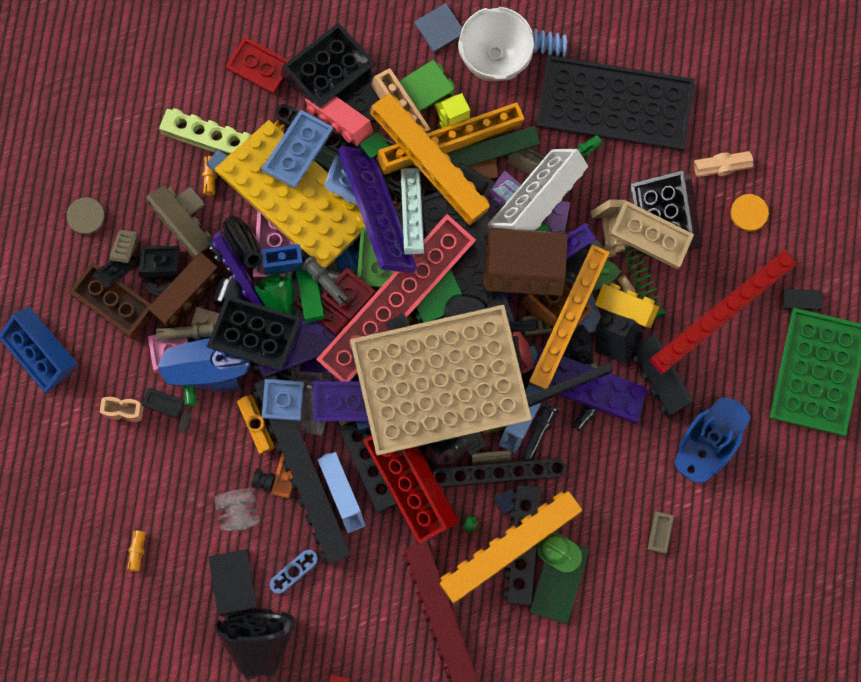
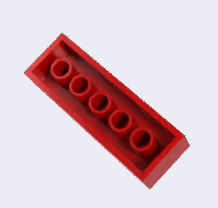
[363,435,459,544]

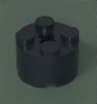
[211,276,251,308]

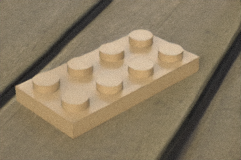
[609,201,694,269]

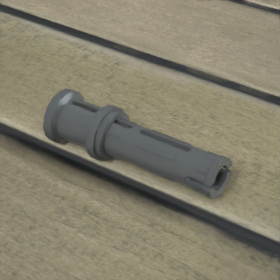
[302,256,350,307]

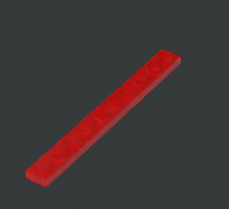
[649,250,797,375]

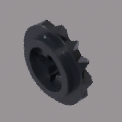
[145,277,175,296]

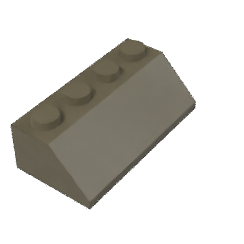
[146,186,212,258]

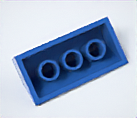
[0,307,77,393]

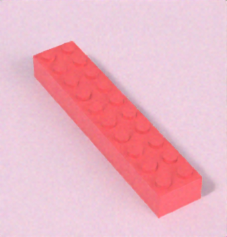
[316,214,476,381]

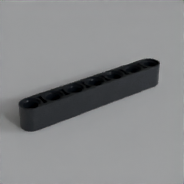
[433,459,566,488]

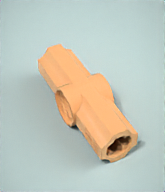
[694,151,753,177]

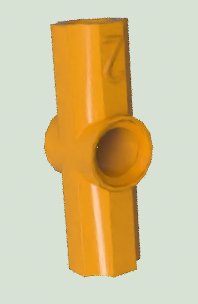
[237,395,275,455]

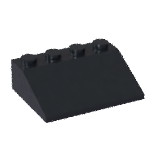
[281,22,375,108]
[631,170,702,257]
[207,295,302,371]

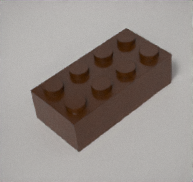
[148,252,221,328]
[69,262,152,341]

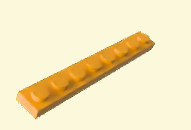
[529,244,610,390]

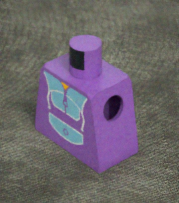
[486,171,521,214]

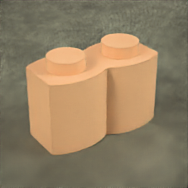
[100,397,144,422]

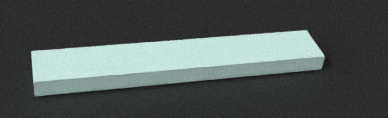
[401,168,424,254]

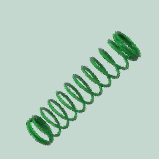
[622,246,666,320]

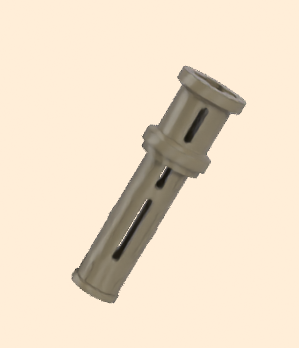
[156,322,215,341]

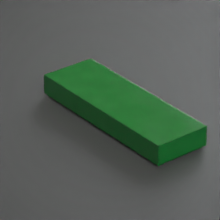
[296,270,325,323]

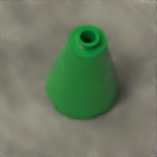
[254,273,295,316]

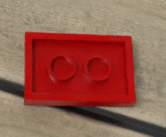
[225,36,289,95]

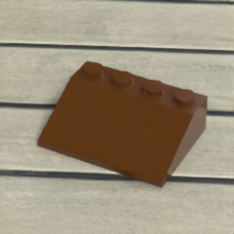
[483,227,568,296]

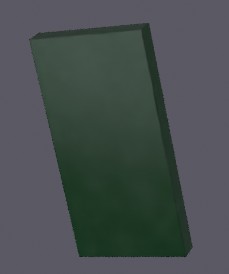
[529,544,590,624]

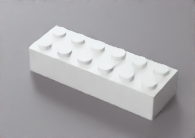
[488,149,588,231]

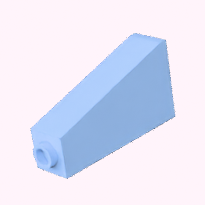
[499,385,542,454]
[318,452,366,533]

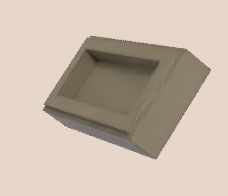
[647,511,674,554]

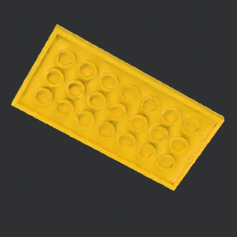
[215,120,366,268]

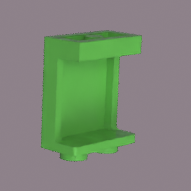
[399,60,455,115]

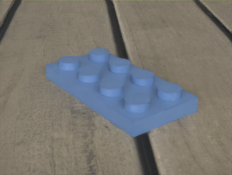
[262,110,333,190]

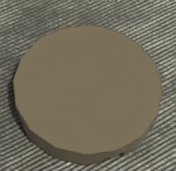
[67,197,105,235]

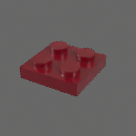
[321,268,376,321]

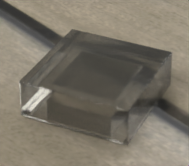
[178,411,193,434]

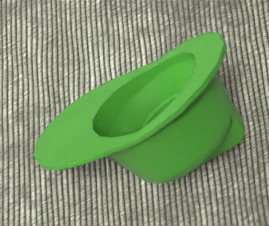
[537,533,582,572]

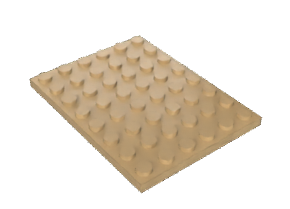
[350,305,532,456]

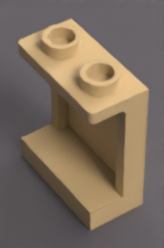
[591,200,629,257]

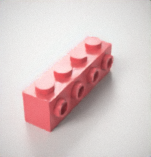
[305,96,374,147]

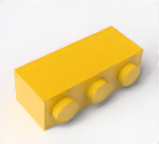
[595,283,659,328]

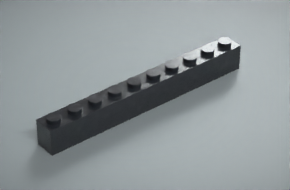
[253,375,351,565]

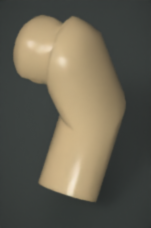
[617,275,635,292]

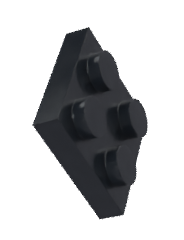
[139,246,180,278]

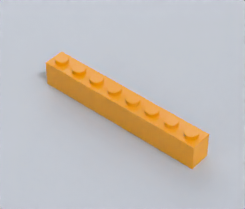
[370,93,490,226]
[376,103,525,175]
[440,491,582,604]

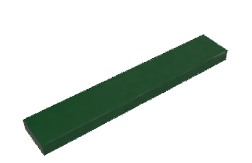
[446,126,540,167]

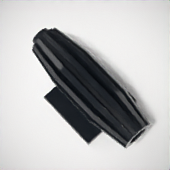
[207,215,263,274]

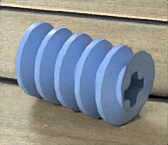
[532,29,568,58]

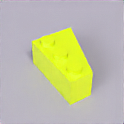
[433,93,470,128]

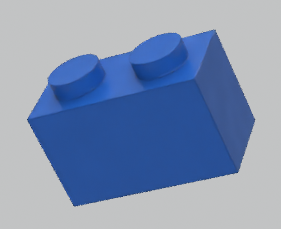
[261,244,303,275]

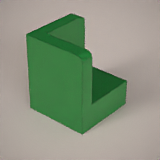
[359,131,389,159]

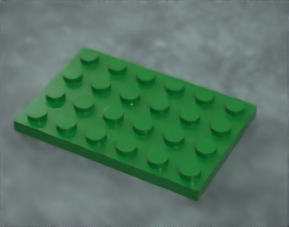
[769,308,861,437]

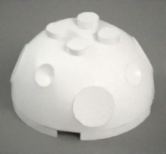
[458,7,534,81]

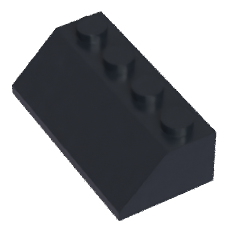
[630,334,693,418]

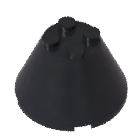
[215,609,295,679]

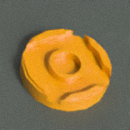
[730,194,769,232]

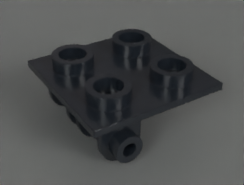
[551,325,594,364]

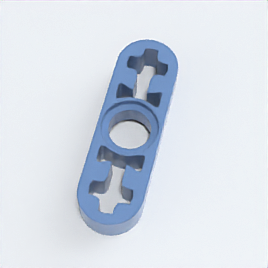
[270,550,318,594]

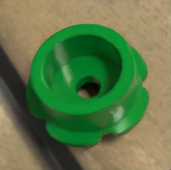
[462,515,478,534]

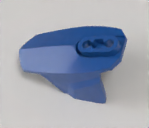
[158,338,250,392]
[675,397,750,483]

